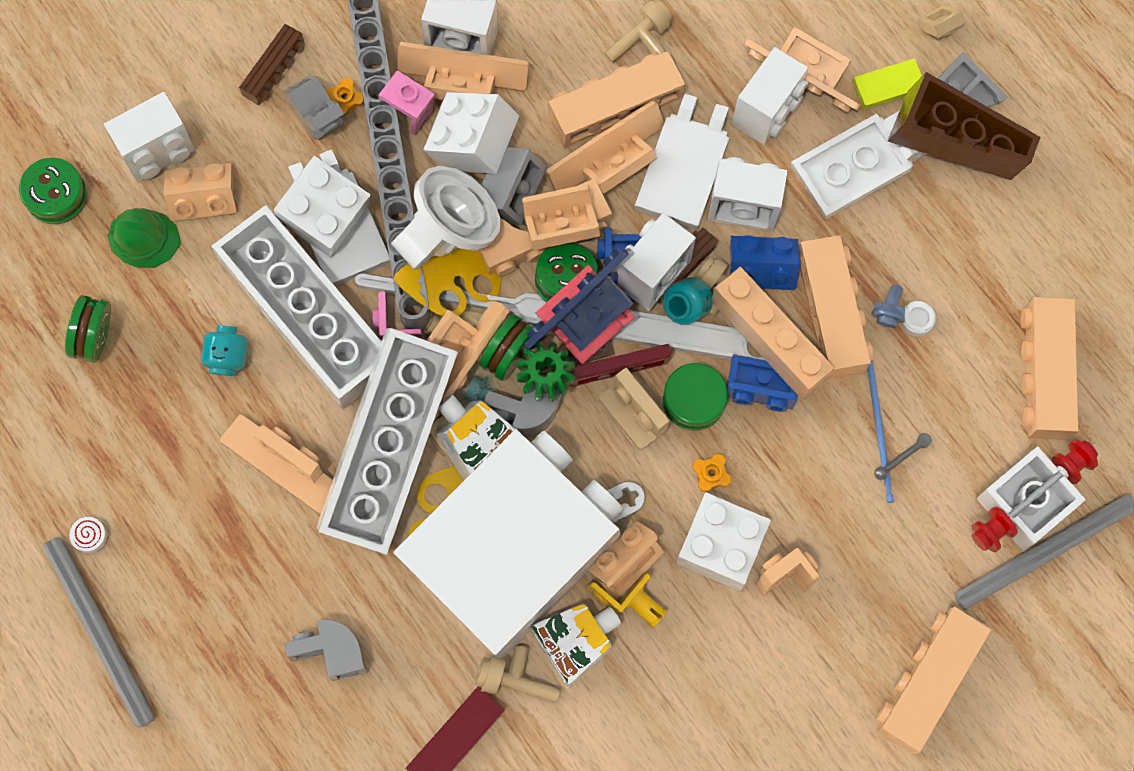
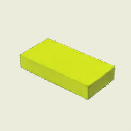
[852,58,922,110]

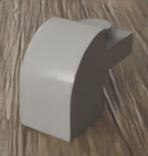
[283,75,344,140]
[484,390,563,437]
[284,620,367,681]

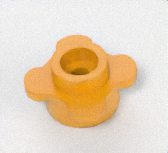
[326,78,364,115]
[692,454,731,492]

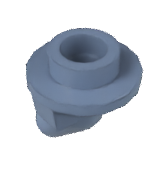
[871,285,905,328]

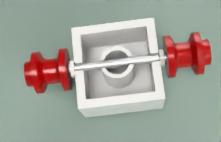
[971,439,1098,552]

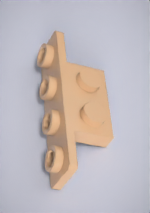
[744,27,862,113]
[398,42,529,100]
[546,100,664,194]
[426,300,510,421]
[220,415,333,515]

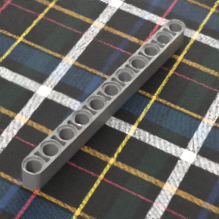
[348,0,430,329]

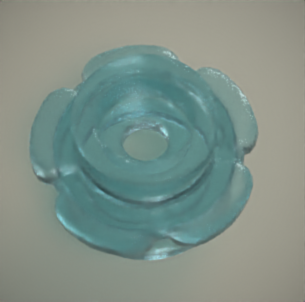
[463,374,492,402]

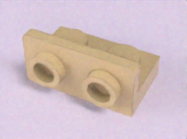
[599,368,670,450]

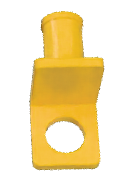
[585,573,667,628]

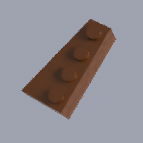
[887,72,1041,180]

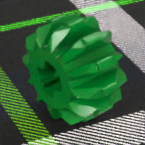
[516,342,575,402]

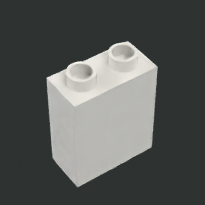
[393,429,624,659]

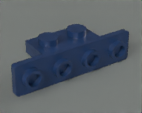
[523,248,635,352]

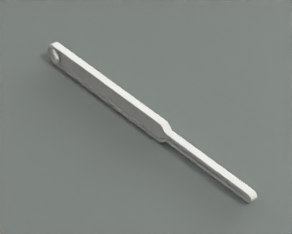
[355,273,765,360]

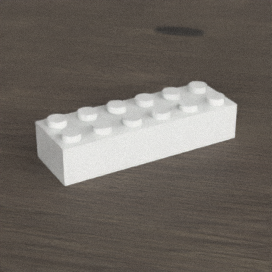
[211,205,381,410]
[316,328,458,555]

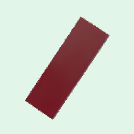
[570,344,671,387]
[405,686,505,771]

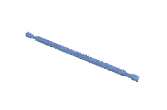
[867,361,894,503]

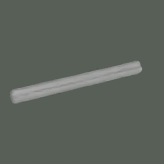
[955,494,1134,610]
[43,537,155,728]

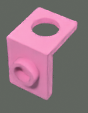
[379,71,435,135]
[373,291,423,342]

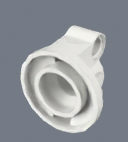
[391,166,500,270]

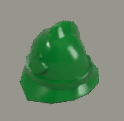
[107,208,181,268]

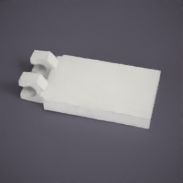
[634,94,729,230]
[791,111,926,220]
[288,149,390,286]

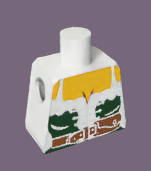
[436,394,515,480]
[531,604,621,688]

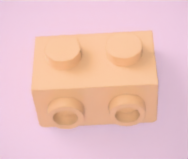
[163,163,236,221]
[522,184,600,250]
[587,521,664,600]
[755,547,820,596]

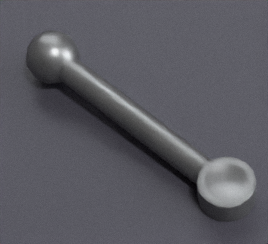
[874,433,932,480]

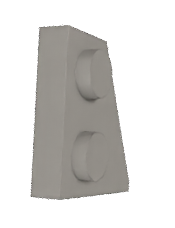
[938,52,1007,107]

